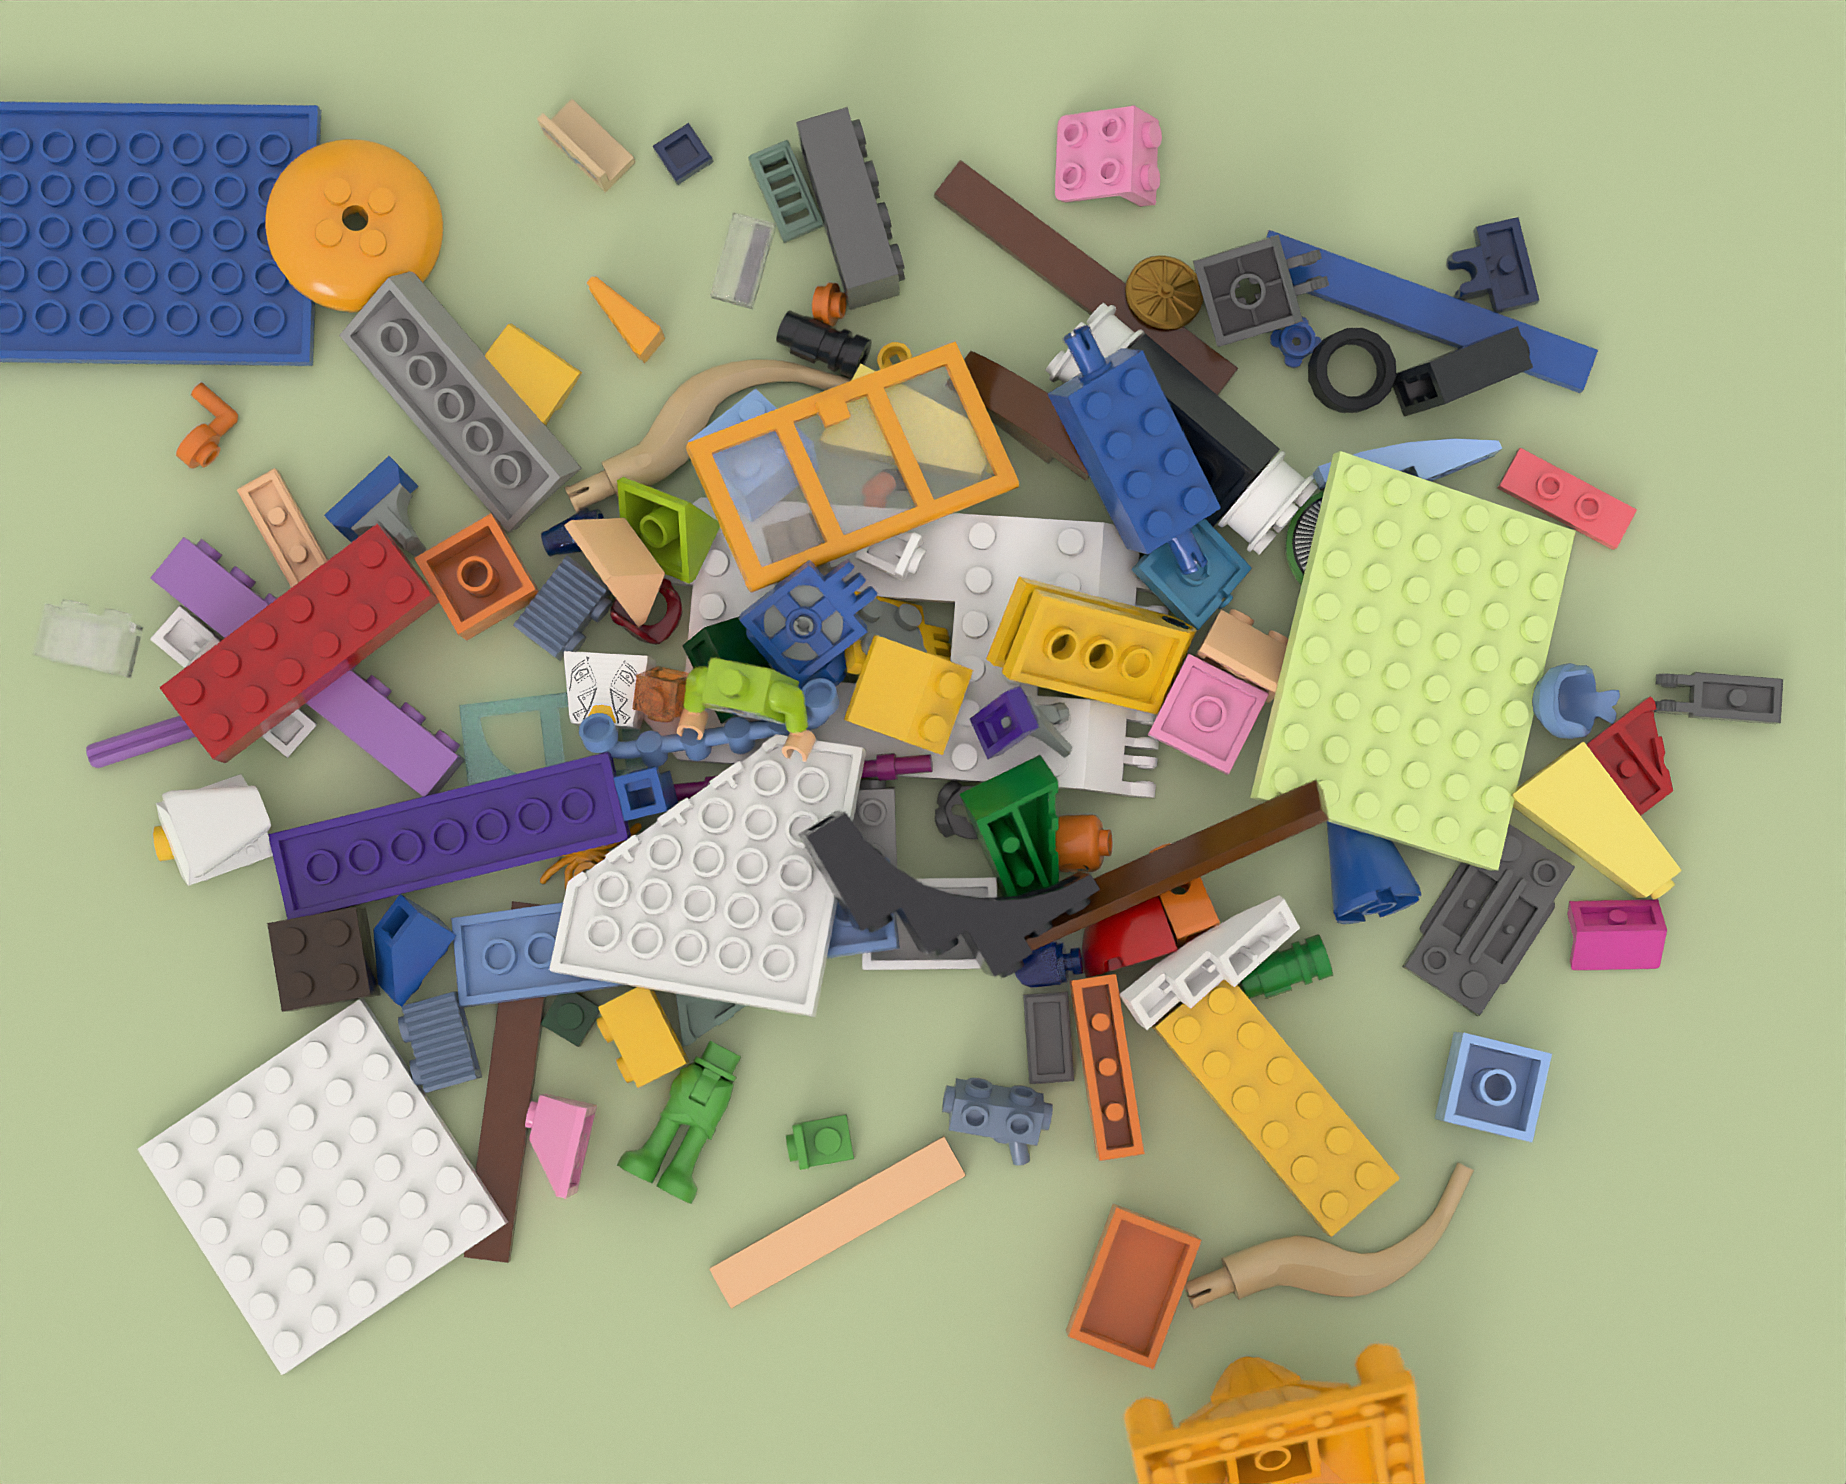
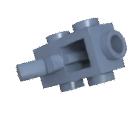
[942,1078,1053,1165]

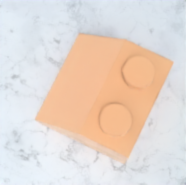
[1194,609,1288,704]

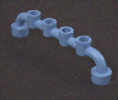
[579,678,839,767]

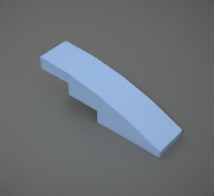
[1313,438,1502,490]

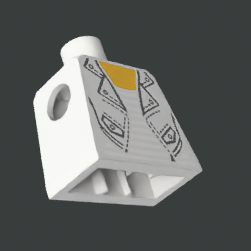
[564,651,656,753]

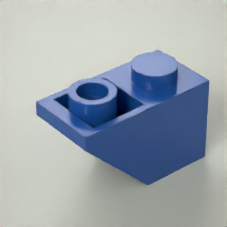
[373,894,456,1007]

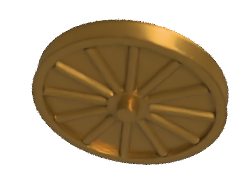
[1125,256,1203,330]

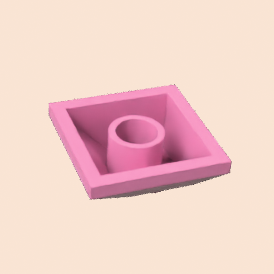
[525,1093,597,1199]

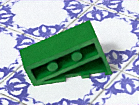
[959,755,1059,896]

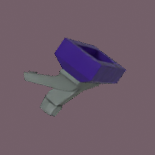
[970,686,1072,759]

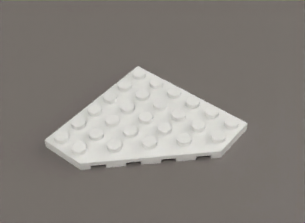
[549,734,866,1017]

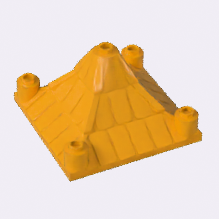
[1123,1343,1425,1484]

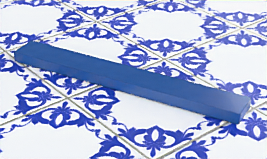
[1266,230,1598,393]

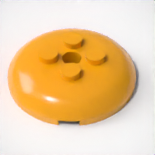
[266,139,443,313]

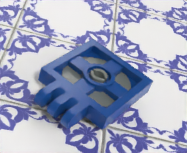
[739,559,878,685]

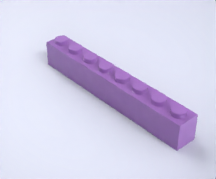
[150,537,465,797]

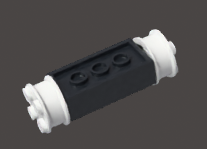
[1045,303,1318,555]

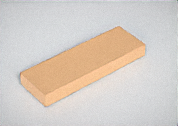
[237,468,328,588]

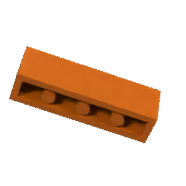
[1069,974,1144,1161]

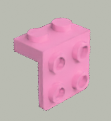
[1055,106,1162,207]

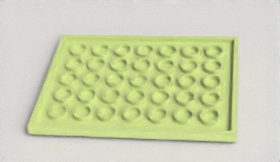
[1250,451,1576,871]

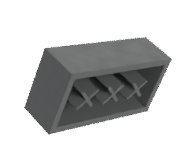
[796,107,905,310]

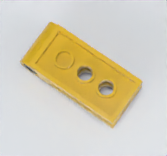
[986,576,1196,714]

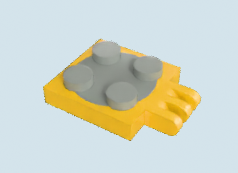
[844,591,951,675]

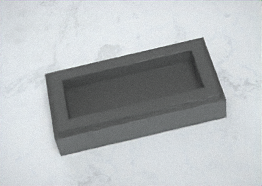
[1023,992,1074,1084]

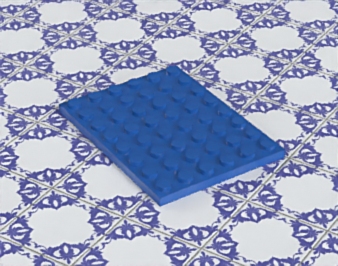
[0,102,321,366]

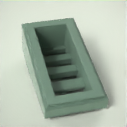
[748,140,824,243]

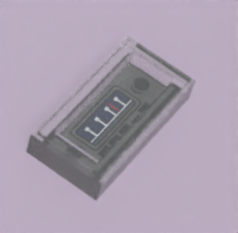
[710,212,776,309]

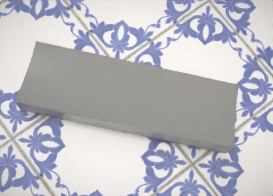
[339,271,582,533]

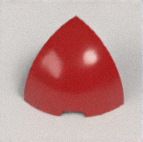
[1082,896,1177,978]

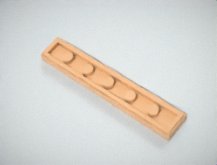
[709,1136,966,1308]

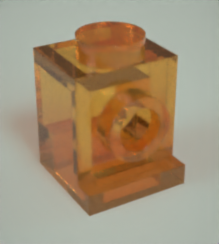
[632,666,689,722]

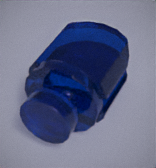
[1015,942,1083,988]

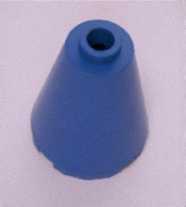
[1327,821,1422,924]

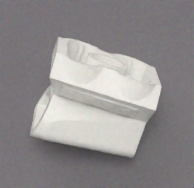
[156,774,273,886]

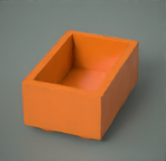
[1066,1204,1201,1370]

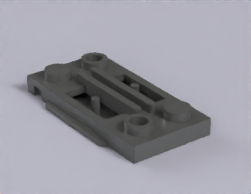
[1402,824,1575,1016]

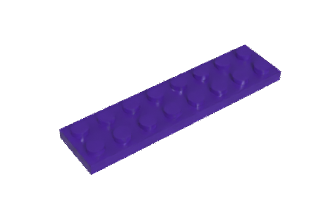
[268,752,631,919]

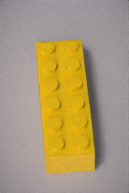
[1151,979,1400,1237]

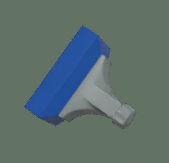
[324,456,426,557]

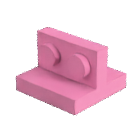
[1148,654,1269,775]

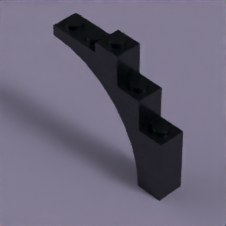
[798,811,1100,978]

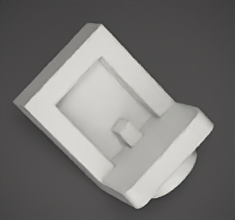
[855,516,927,582]

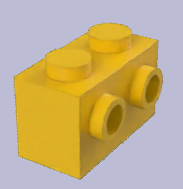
[596,987,690,1088]

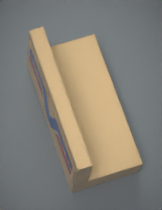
[537,99,635,193]

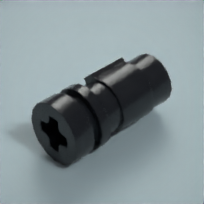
[776,310,872,379]

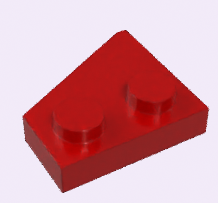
[1586,696,1673,816]

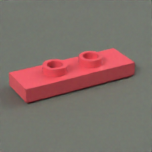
[1497,448,1637,550]

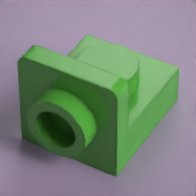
[786,1114,854,1170]

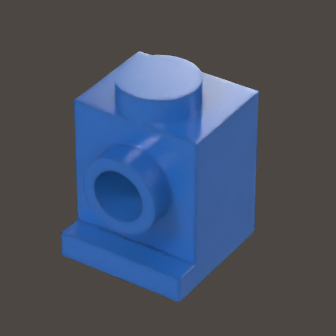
[613,766,678,821]

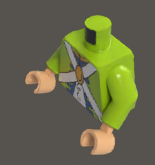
[677,658,816,762]

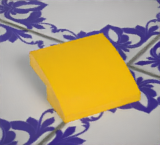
[485,324,582,426]

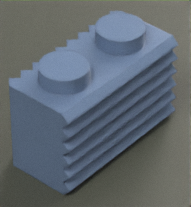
[513,555,613,661]
[398,991,482,1093]

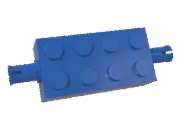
[1048,325,1221,575]

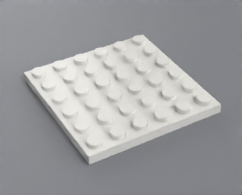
[137,999,508,1375]

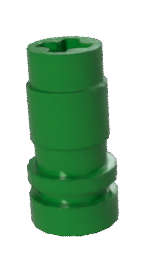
[1240,934,1333,999]

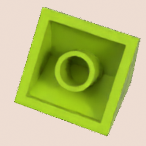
[617,477,720,584]

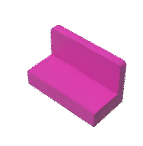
[1567,899,1667,970]

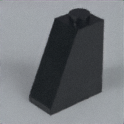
[1393,326,1533,417]

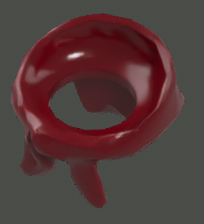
[610,578,683,645]

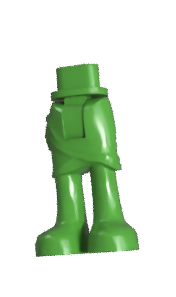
[617,1041,741,1204]

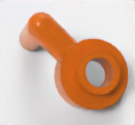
[176,383,238,469]

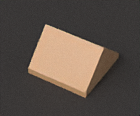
[564,518,665,628]

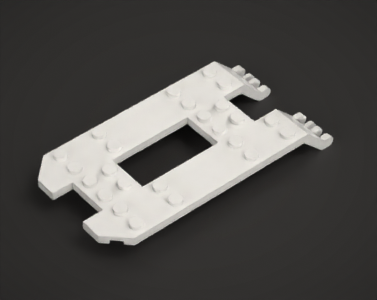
[643,497,1169,798]

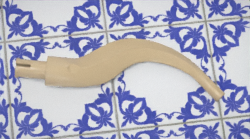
[564,360,852,513]
[1184,1163,1474,1309]

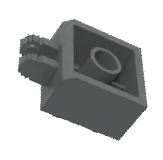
[1193,235,1329,347]

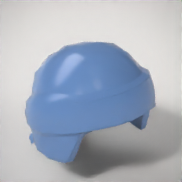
[1532,663,1620,739]

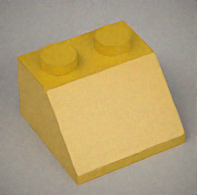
[844,635,973,755]

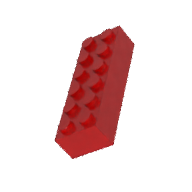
[159,524,439,763]

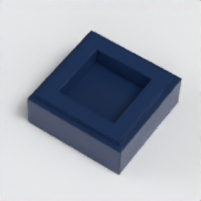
[652,123,713,186]

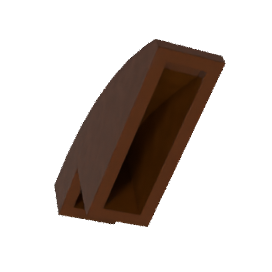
[944,351,1090,481]

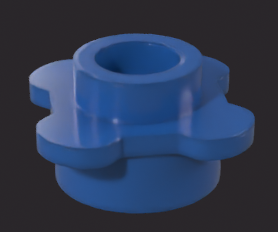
[1270,316,1322,368]

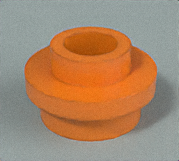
[812,282,847,327]

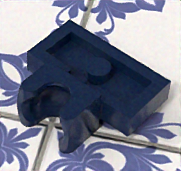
[1446,217,1540,313]

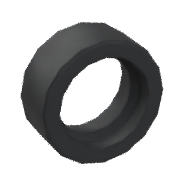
[1308,328,1396,413]

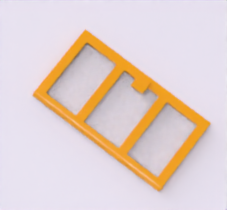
[686,341,1019,593]

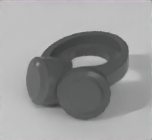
[935,780,978,840]

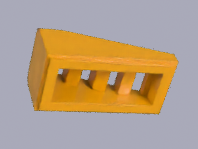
[587,276,665,363]

